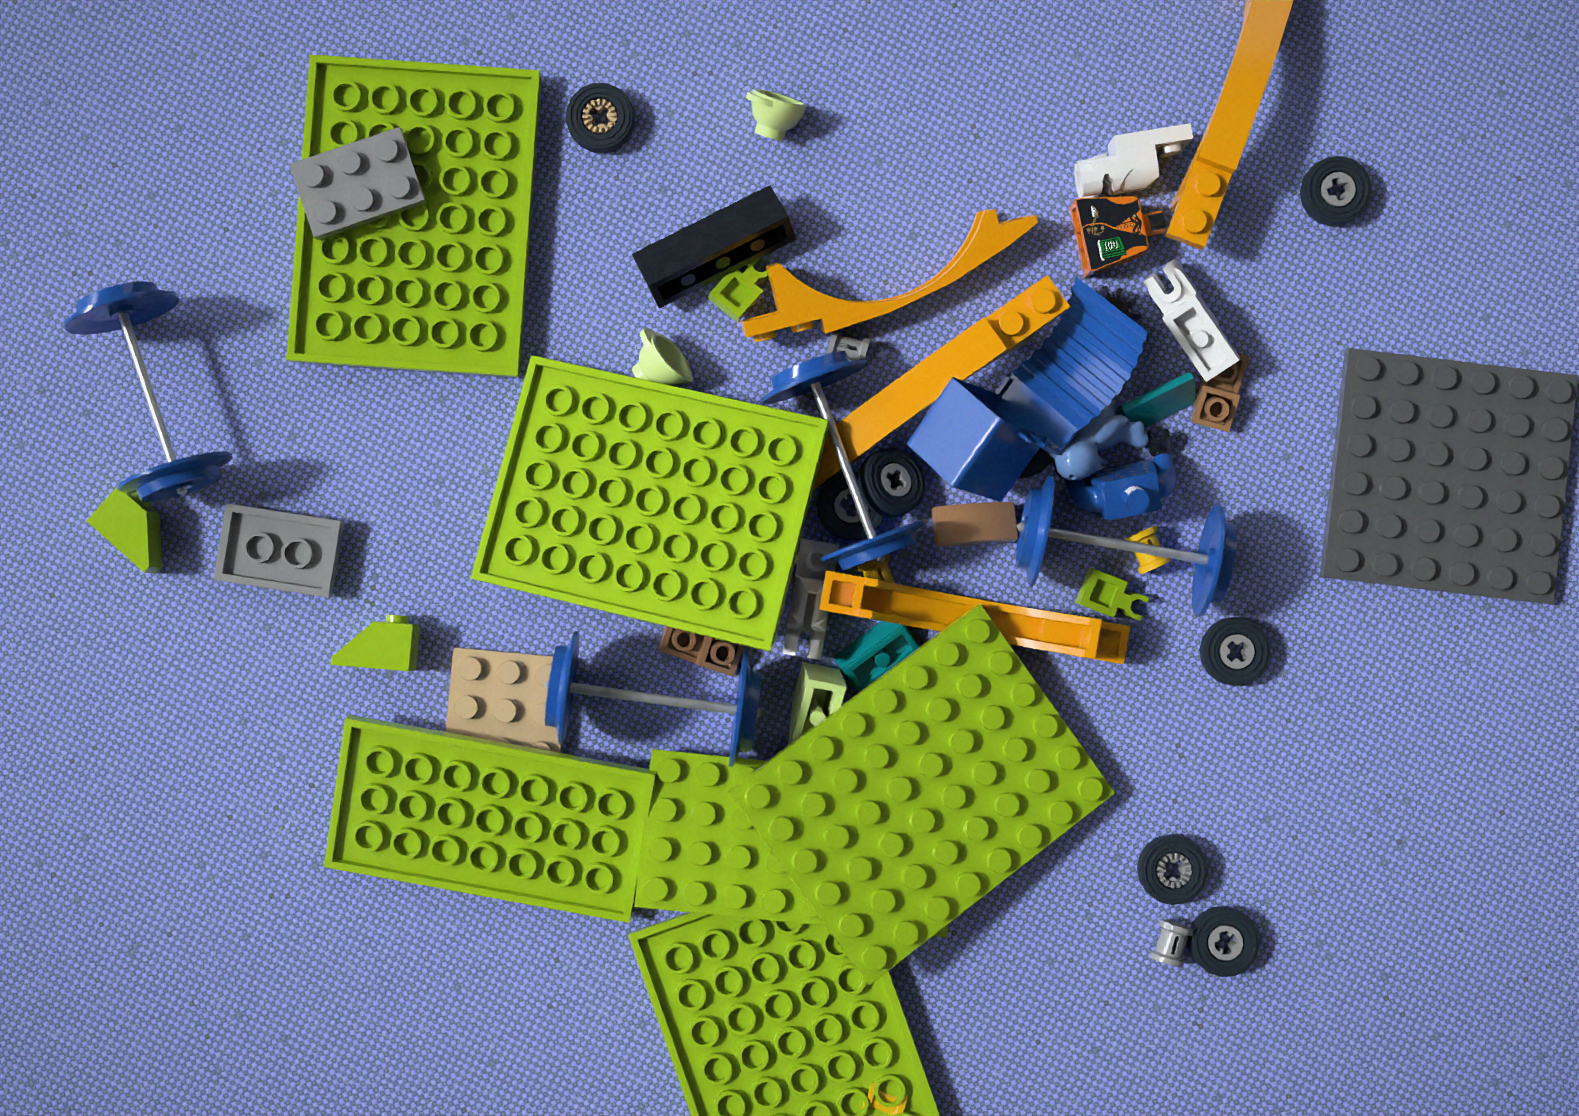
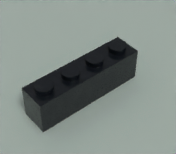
[632,185,797,309]

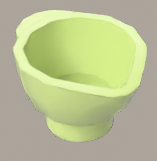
[746,89,808,141]
[632,327,693,386]

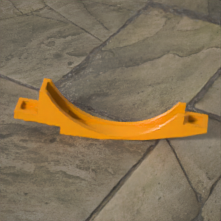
[1165,0,1294,250]
[740,209,1038,342]
[813,275,1070,491]
[819,571,1130,665]

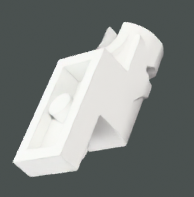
[1074,123,1193,198]
[1143,258,1240,382]
[783,539,839,660]

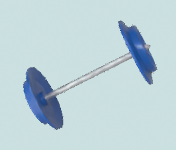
[63,281,233,502]
[761,351,927,571]
[1015,474,1237,617]
[544,631,763,767]

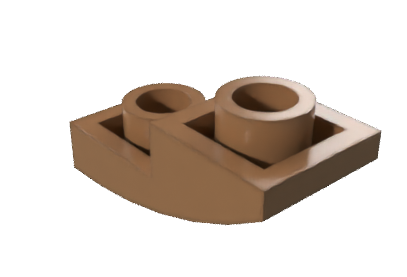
[1191,352,1250,432]
[931,502,1018,546]
[657,627,744,677]

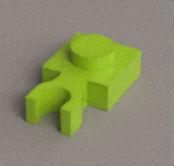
[708,259,769,323]
[1075,567,1149,621]

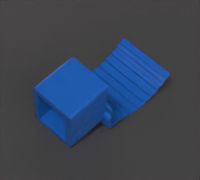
[906,277,1147,502]

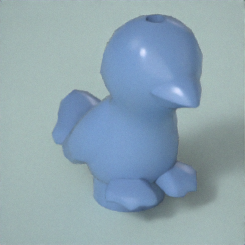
[1048,402,1149,481]

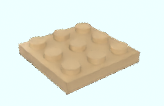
[445,647,563,753]

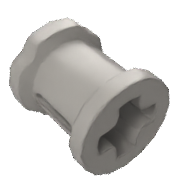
[826,330,870,372]
[1149,919,1194,968]

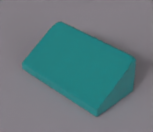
[1117,372,1196,428]
[834,621,920,692]

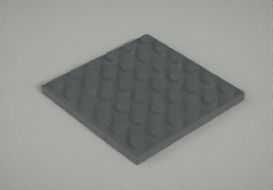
[1319,348,1578,604]

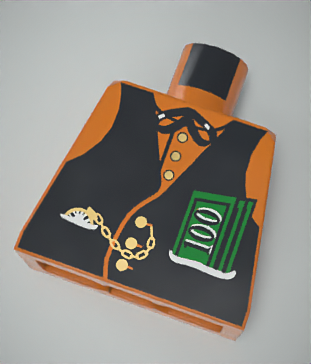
[1069,196,1166,278]

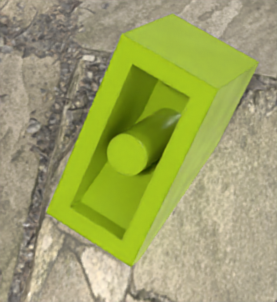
[86,486,162,574]
[331,614,420,671]

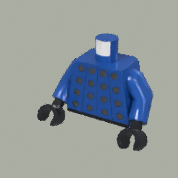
[1054,428,1177,520]

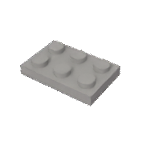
[289,127,427,240]
[214,503,344,598]

